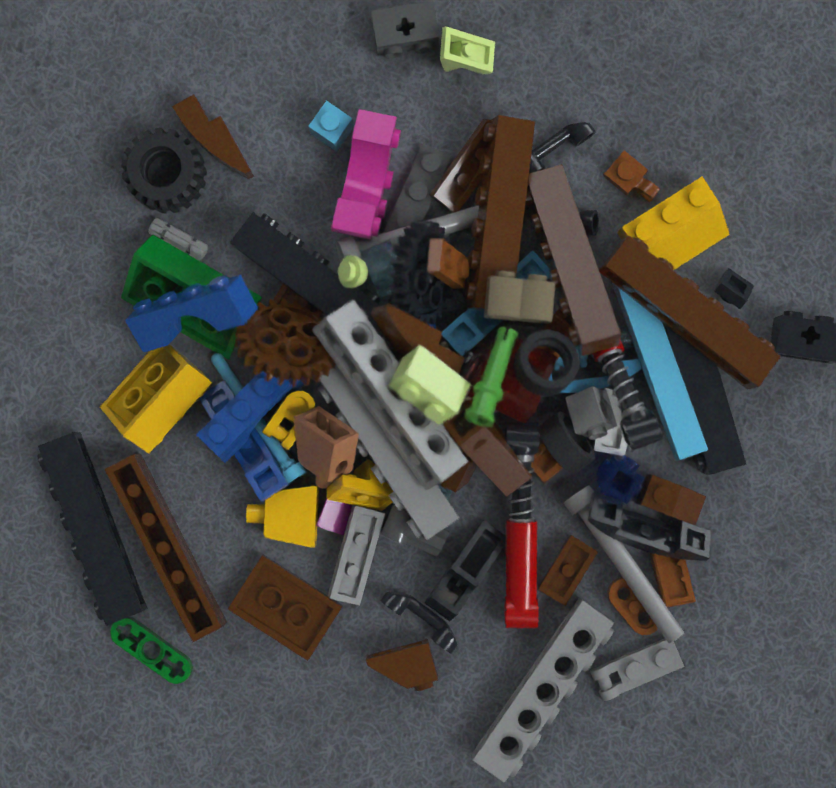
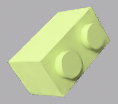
[388,345,471,425]

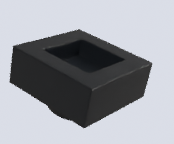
[714,268,754,309]

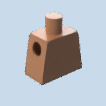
[294,406,359,489]

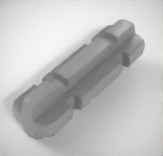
[148,218,208,261]

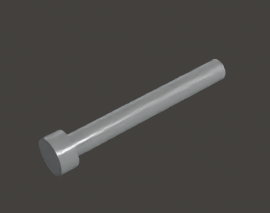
[336,206,479,263]
[564,485,685,643]

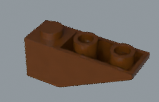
[442,400,532,497]

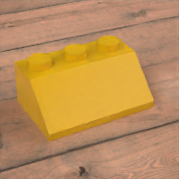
[617,176,730,270]
[100,344,212,454]

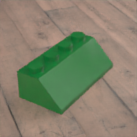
[121,235,262,360]

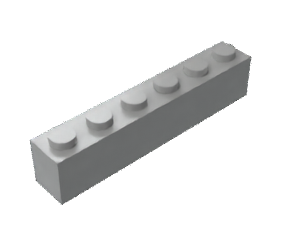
[317,366,459,540]

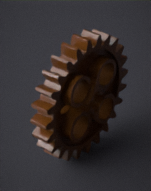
[235,298,336,387]

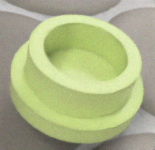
[338,255,368,288]

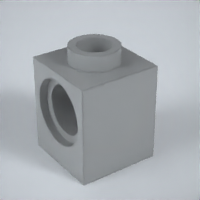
[565,386,617,439]

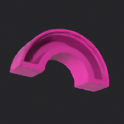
[331,109,401,240]

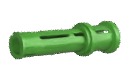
[465,327,518,427]

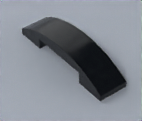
[588,491,711,561]

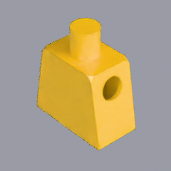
[246,485,319,547]

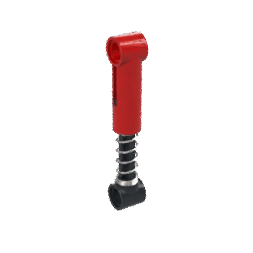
[592,340,663,451]
[504,422,539,628]

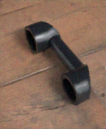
[529,122,596,174]
[380,592,458,654]

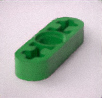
[110,617,193,684]

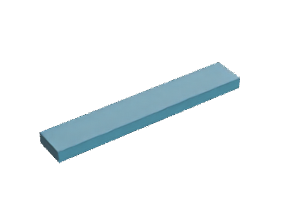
[612,283,708,461]

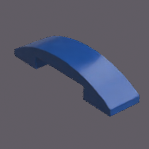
[199,380,289,502]

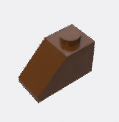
[636,474,706,525]
[366,639,438,691]

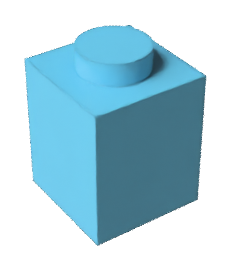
[308,100,354,152]

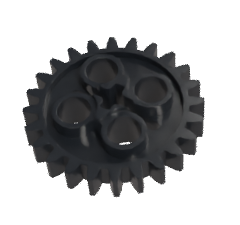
[389,221,452,325]

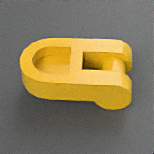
[262,391,315,450]

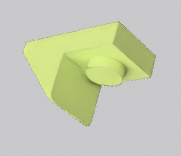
[440,26,495,74]

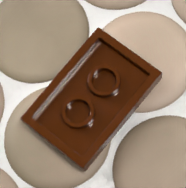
[228,554,343,661]

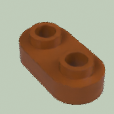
[607,577,658,635]

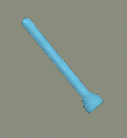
[211,353,307,484]

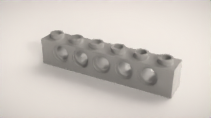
[312,300,468,491]
[471,598,614,783]

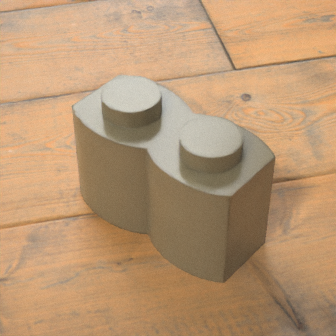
[484,271,555,324]

